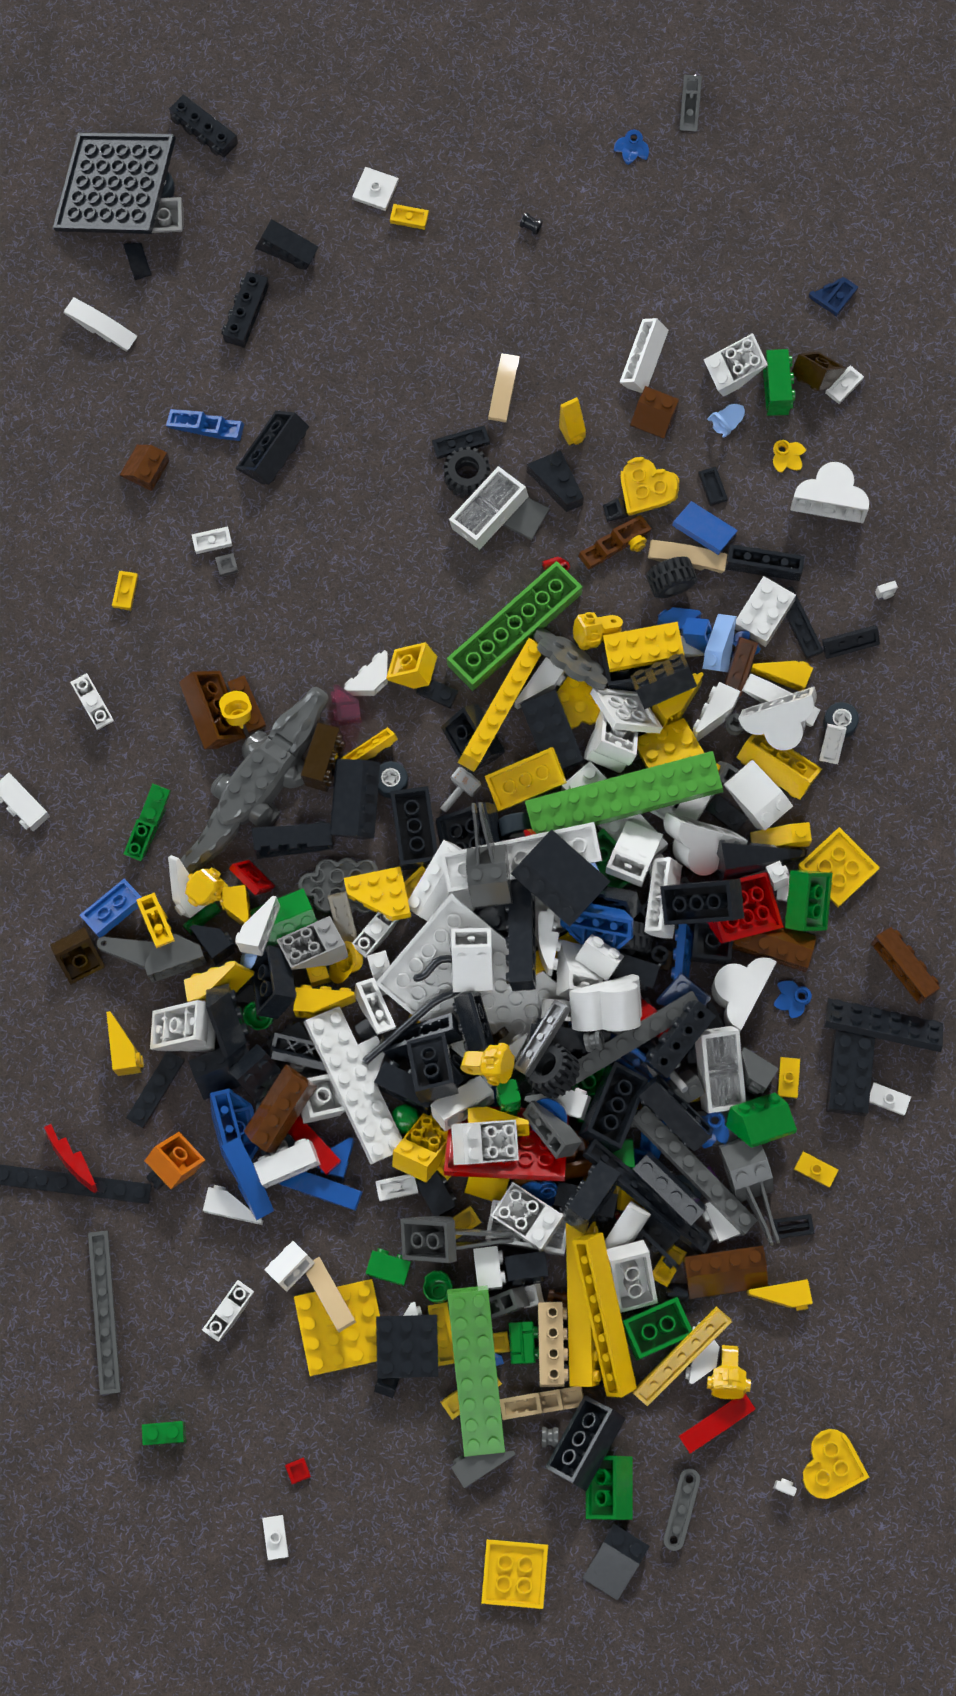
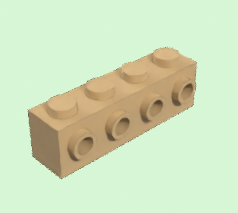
[538,1302,568,1387]

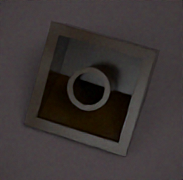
[791,352,846,391]
[50,927,105,985]

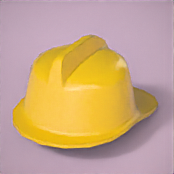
[219,691,252,729]
[329,941,363,984]

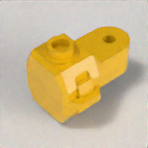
[573,612,623,650]
[185,867,228,907]
[460,1043,515,1086]
[707,1345,751,1399]

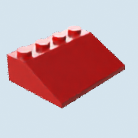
[707,872,784,944]

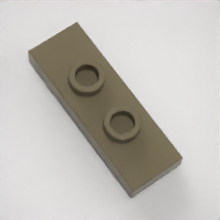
[328,891,357,943]

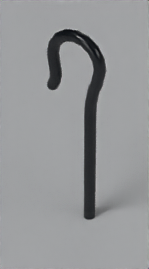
[362,955,461,1065]

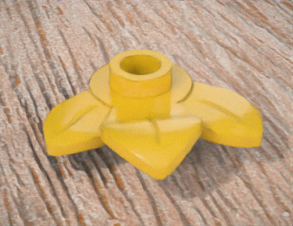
[773,440,806,473]

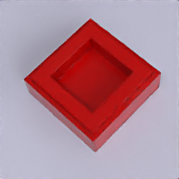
[285,1457,311,1485]

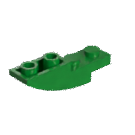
[123,783,171,861]

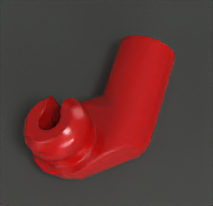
[542,557,570,571]

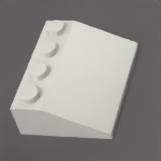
[408,840,475,921]

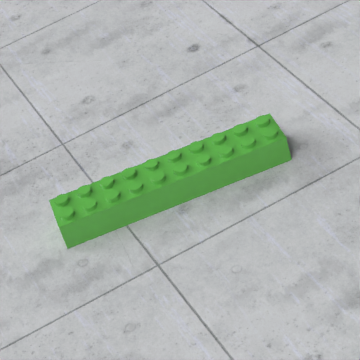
[525,751,723,834]

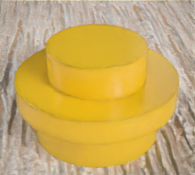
[629,535,647,552]

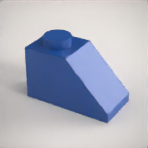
[657,607,701,634]
[681,617,712,653]
[318,1138,354,1179]

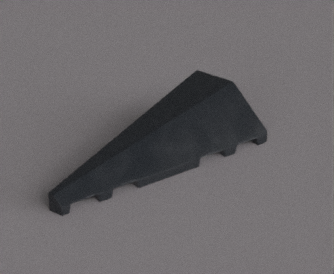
[717,840,805,880]

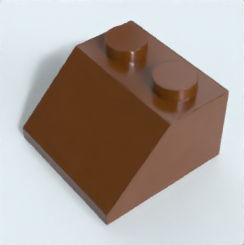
[630,386,679,439]
[120,445,170,491]

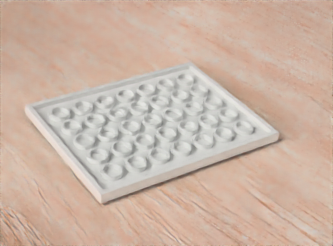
[375,893,569,1060]

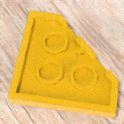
[344,867,411,921]

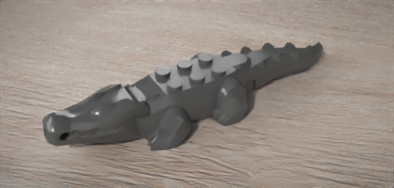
[181,687,329,874]

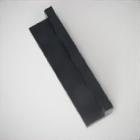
[268,1031,326,1071]

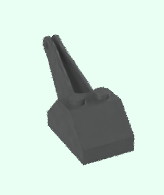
[466,802,513,908]
[97,934,207,983]
[718,1138,780,1246]
[401,1216,514,1263]

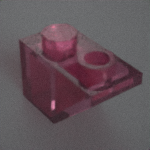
[331,685,362,726]

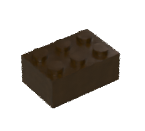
[301,723,346,792]

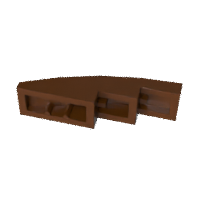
[578,515,651,570]

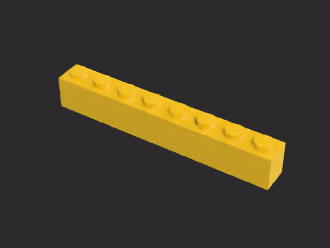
[458,638,541,772]
[566,1222,602,1387]
[572,1233,637,1397]

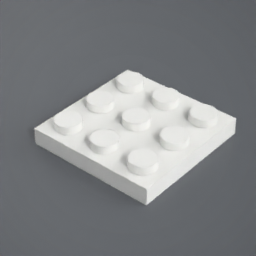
[590,688,663,734]

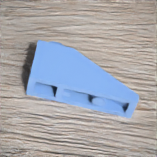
[702,614,737,672]

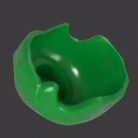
[243,1001,274,1030]
[391,1104,421,1134]
[423,1271,453,1303]

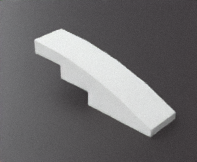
[63,297,137,352]
[742,674,820,727]

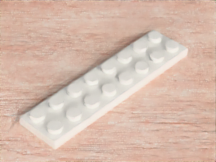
[441,822,602,893]
[304,1006,402,1164]

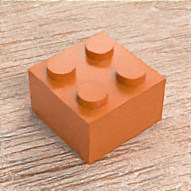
[144,1132,205,1189]

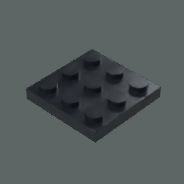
[376,1315,439,1379]

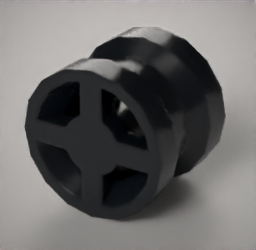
[146,1171,165,1190]

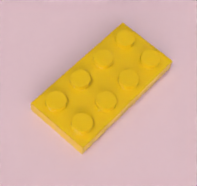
[603,622,685,672]
[485,747,567,812]

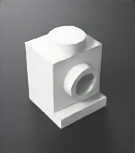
[766,861,790,891]

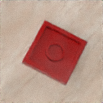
[229,860,275,895]

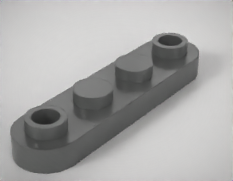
[663,1469,700,1551]

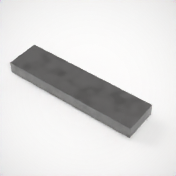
[514,1000,571,1077]

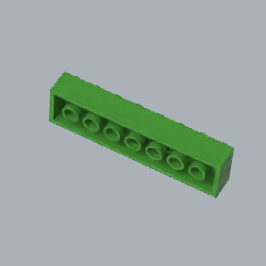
[447,561,582,691]
[447,1285,505,1457]

